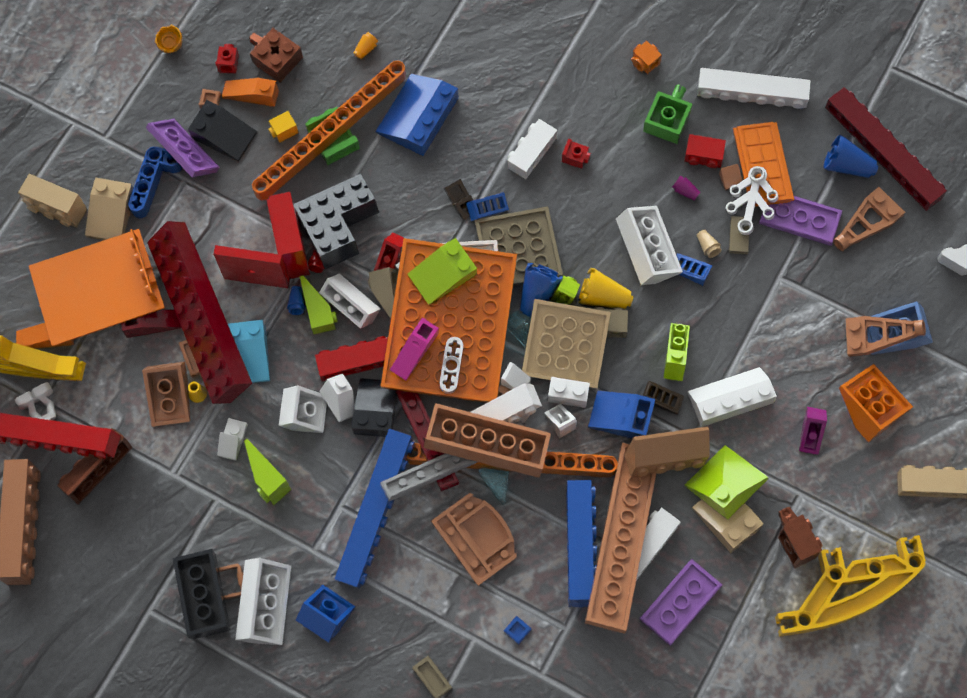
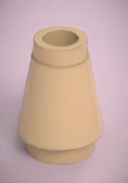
[697,230,721,258]

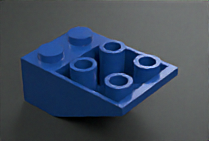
[588,391,655,439]

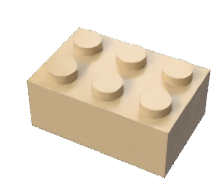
[18,174,87,228]

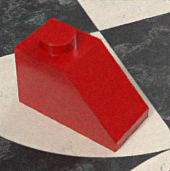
[374,233,404,271]

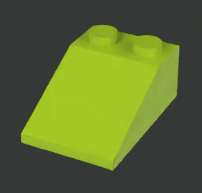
[407,237,477,305]
[244,439,291,505]

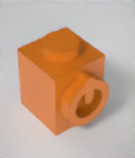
[631,41,662,74]

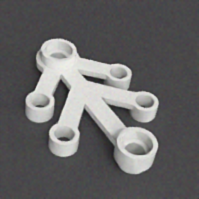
[726,166,779,235]

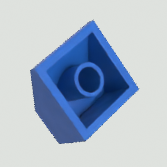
[296,585,356,642]

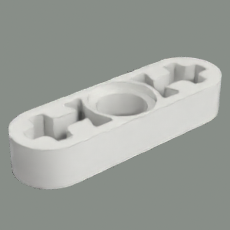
[440,337,463,394]

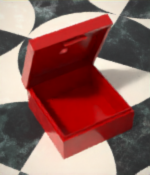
[213,192,310,289]

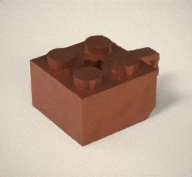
[249,28,303,83]
[778,507,822,569]

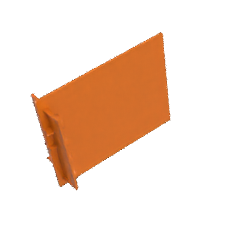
[29,229,165,346]

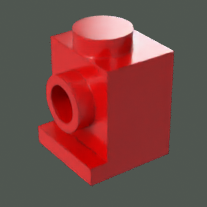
[216,44,239,74]
[562,138,591,169]

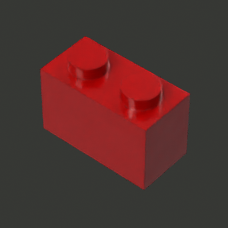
[684,134,726,168]

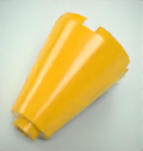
[578,268,633,309]

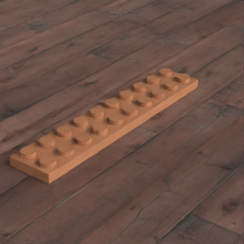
[585,442,656,634]

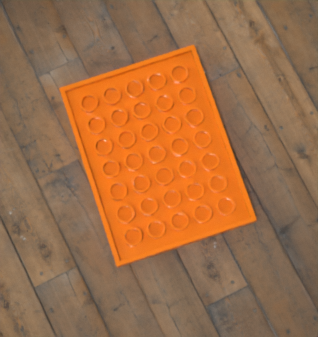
[381,238,517,403]

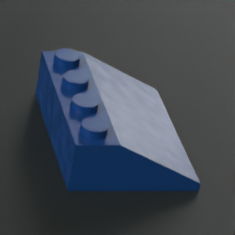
[375,74,459,156]

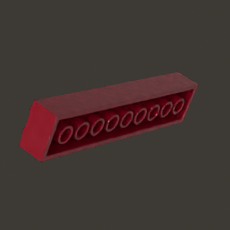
[147,221,252,404]

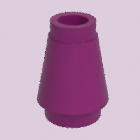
[672,175,700,201]

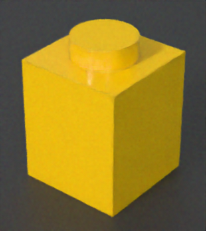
[268,111,299,143]

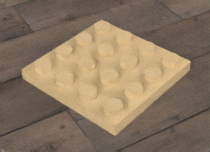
[522,299,611,388]

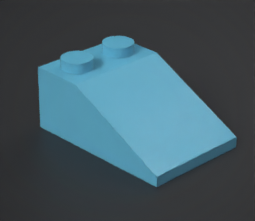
[228,320,270,383]

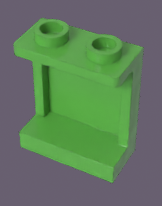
[305,107,360,165]

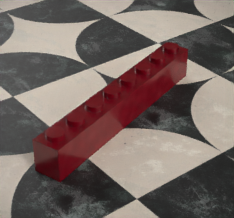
[825,87,947,211]

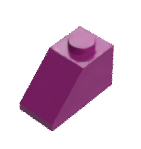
[799,407,827,455]

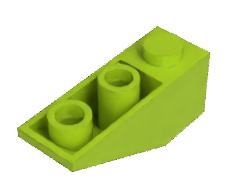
[663,323,690,381]

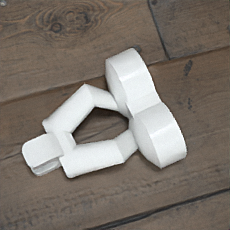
[15,382,56,420]

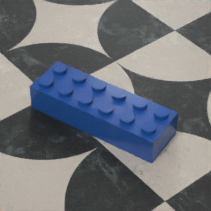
[566,480,597,607]

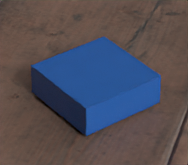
[503,616,532,645]

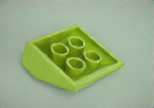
[685,445,769,520]

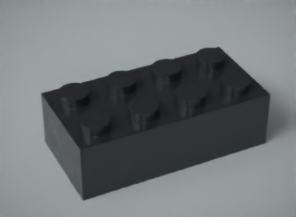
[172,549,231,640]

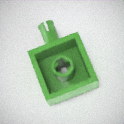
[643,85,692,144]

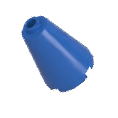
[823,135,878,178]
[520,263,563,318]

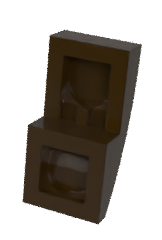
[444,179,473,220]

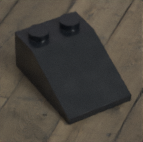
[188,100,257,162]
[352,378,397,437]

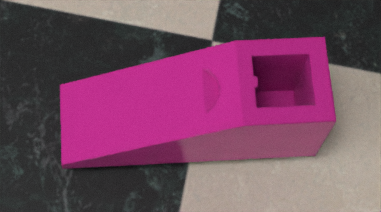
[390,318,439,381]

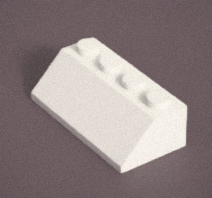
[616,206,683,285]
[687,367,777,427]
[235,558,291,645]

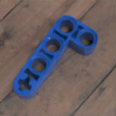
[128,147,183,218]

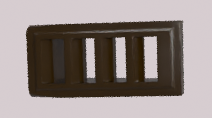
[643,380,684,415]

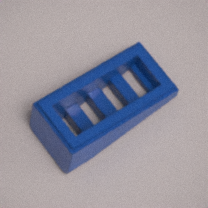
[466,192,509,220]
[676,253,712,286]

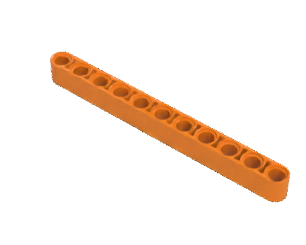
[252,60,406,200]
[406,443,618,478]

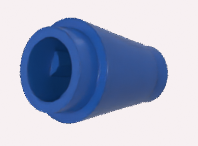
[287,286,306,315]

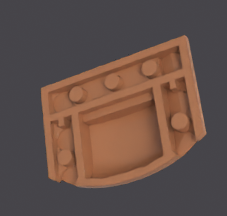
[431,493,517,586]

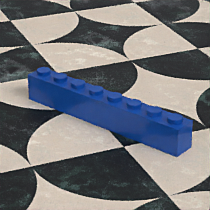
[335,428,415,588]

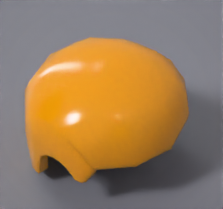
[155,25,183,53]

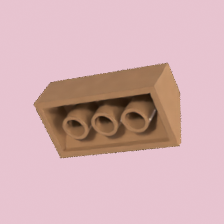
[625,427,710,477]

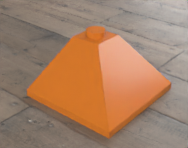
[839,364,913,442]

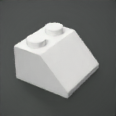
[279,385,327,433]

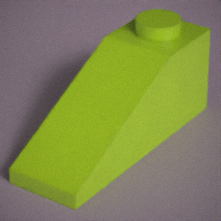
[300,276,338,334]

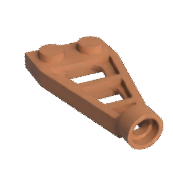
[833,187,905,251]
[846,316,926,357]

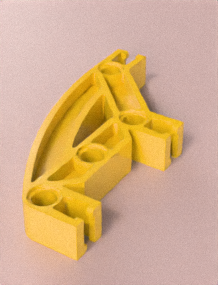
[0,335,86,381]
[775,535,926,637]

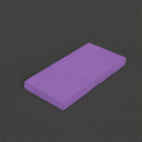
[146,119,220,178]
[759,196,842,246]
[640,559,722,646]

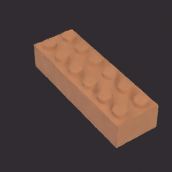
[424,403,551,478]
[0,459,41,585]

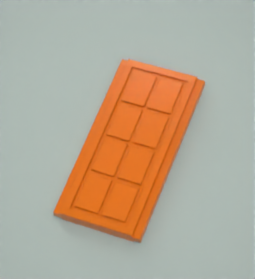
[733,122,794,207]

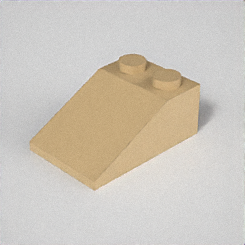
[85,177,133,240]
[692,500,764,553]

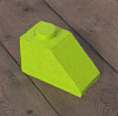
[551,276,580,305]

